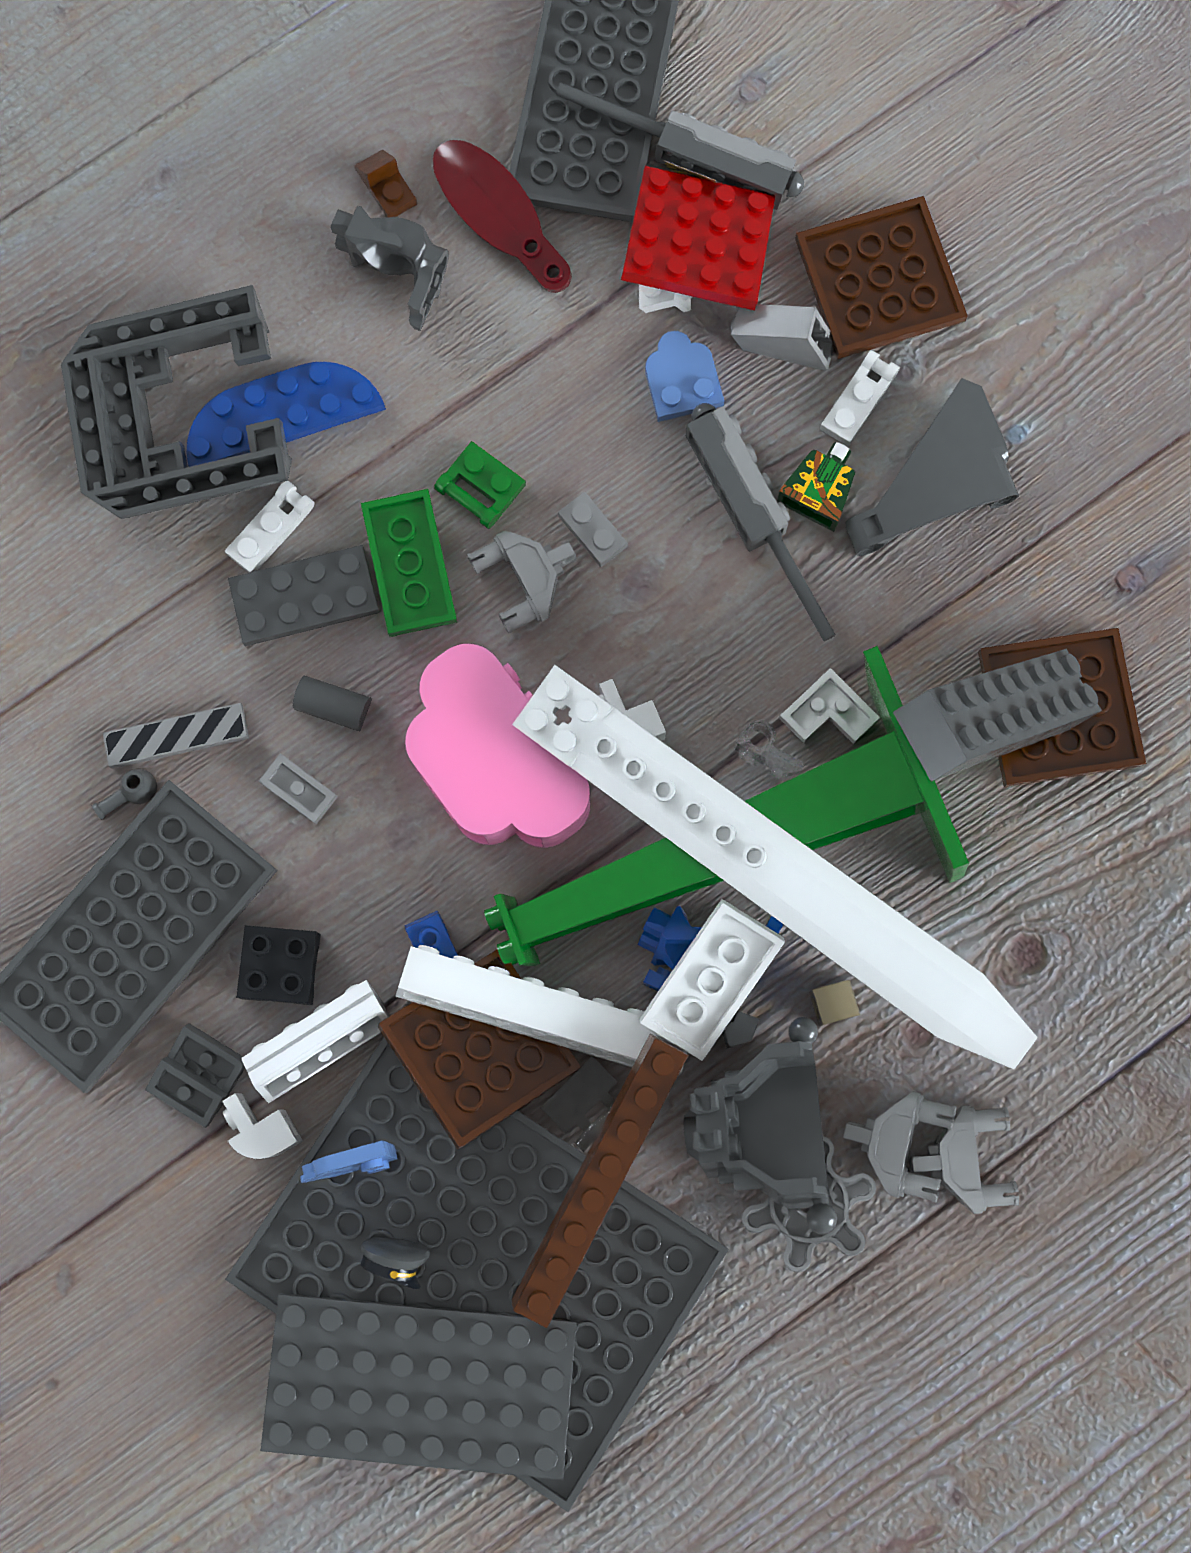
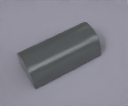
[293,675,372,732]

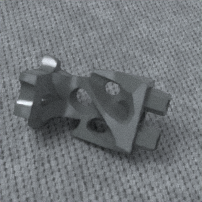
[331,206,449,331]

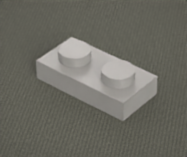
[558,492,628,567]
[259,753,338,825]

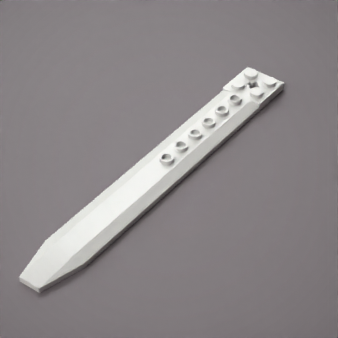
[512,665,1038,1069]

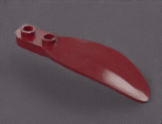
[433,140,572,293]

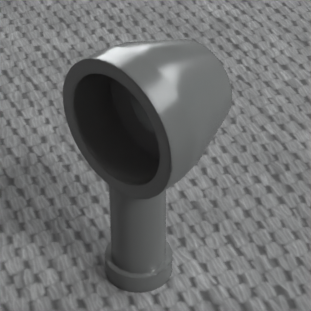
[91,768,157,820]

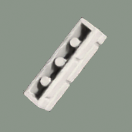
[241,980,390,1103]

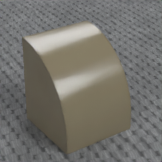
[809,980,860,1027]

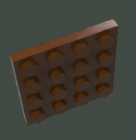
[795,196,968,359]
[978,628,1147,787]
[378,949,581,1150]

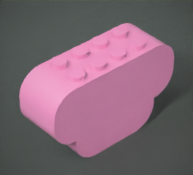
[405,644,590,848]

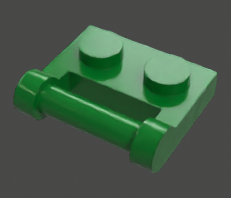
[434,441,526,529]

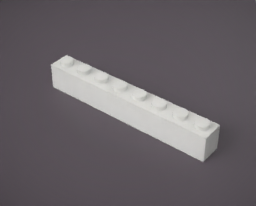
[396,945,687,1077]

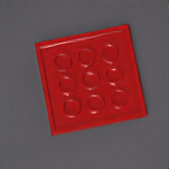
[621,166,775,311]

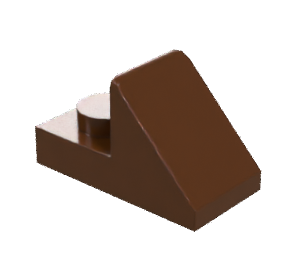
[355,149,417,217]

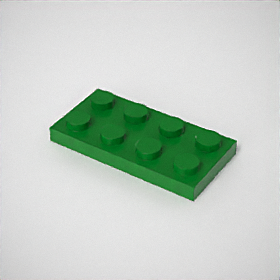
[361,489,457,637]

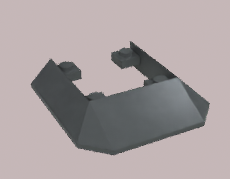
[61,285,292,519]

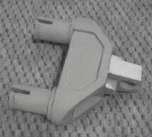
[467,531,576,633]
[843,1091,956,1203]
[909,1105,1019,1214]

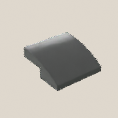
[145,1023,245,1128]

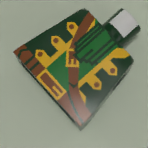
[777,442,855,532]

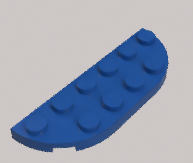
[186,362,386,467]

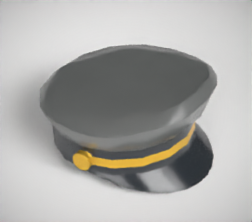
[361,1237,430,1289]

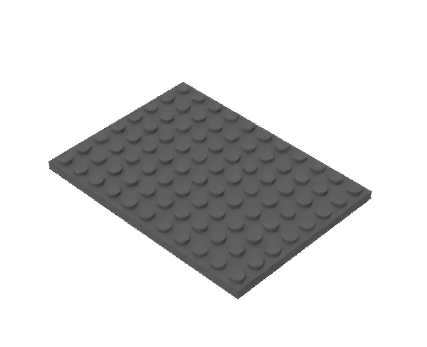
[225,1037,729,1512]

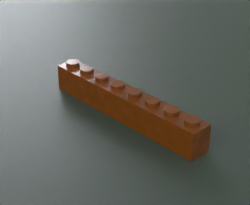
[512,1033,688,1328]

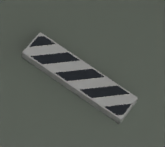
[103,703,249,769]

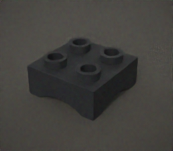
[236,925,321,1005]

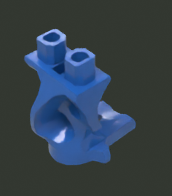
[638,906,783,997]

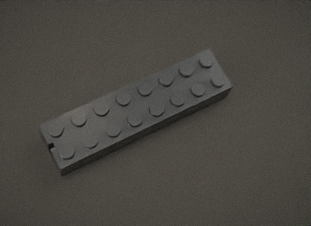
[893,649,1102,782]

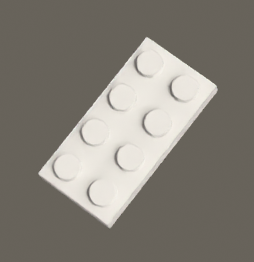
[640,899,785,1061]

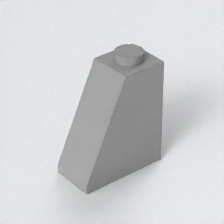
[731,304,833,370]

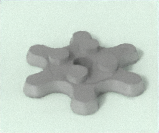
[742,1136,876,1272]

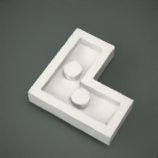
[779,668,880,744]

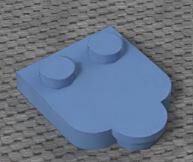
[645,331,725,422]
[300,1140,398,1183]

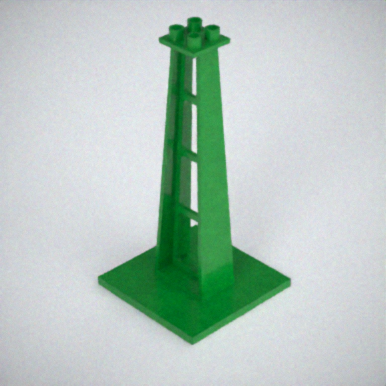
[484,646,969,966]

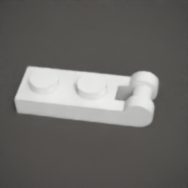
[820,350,900,447]
[225,481,315,573]

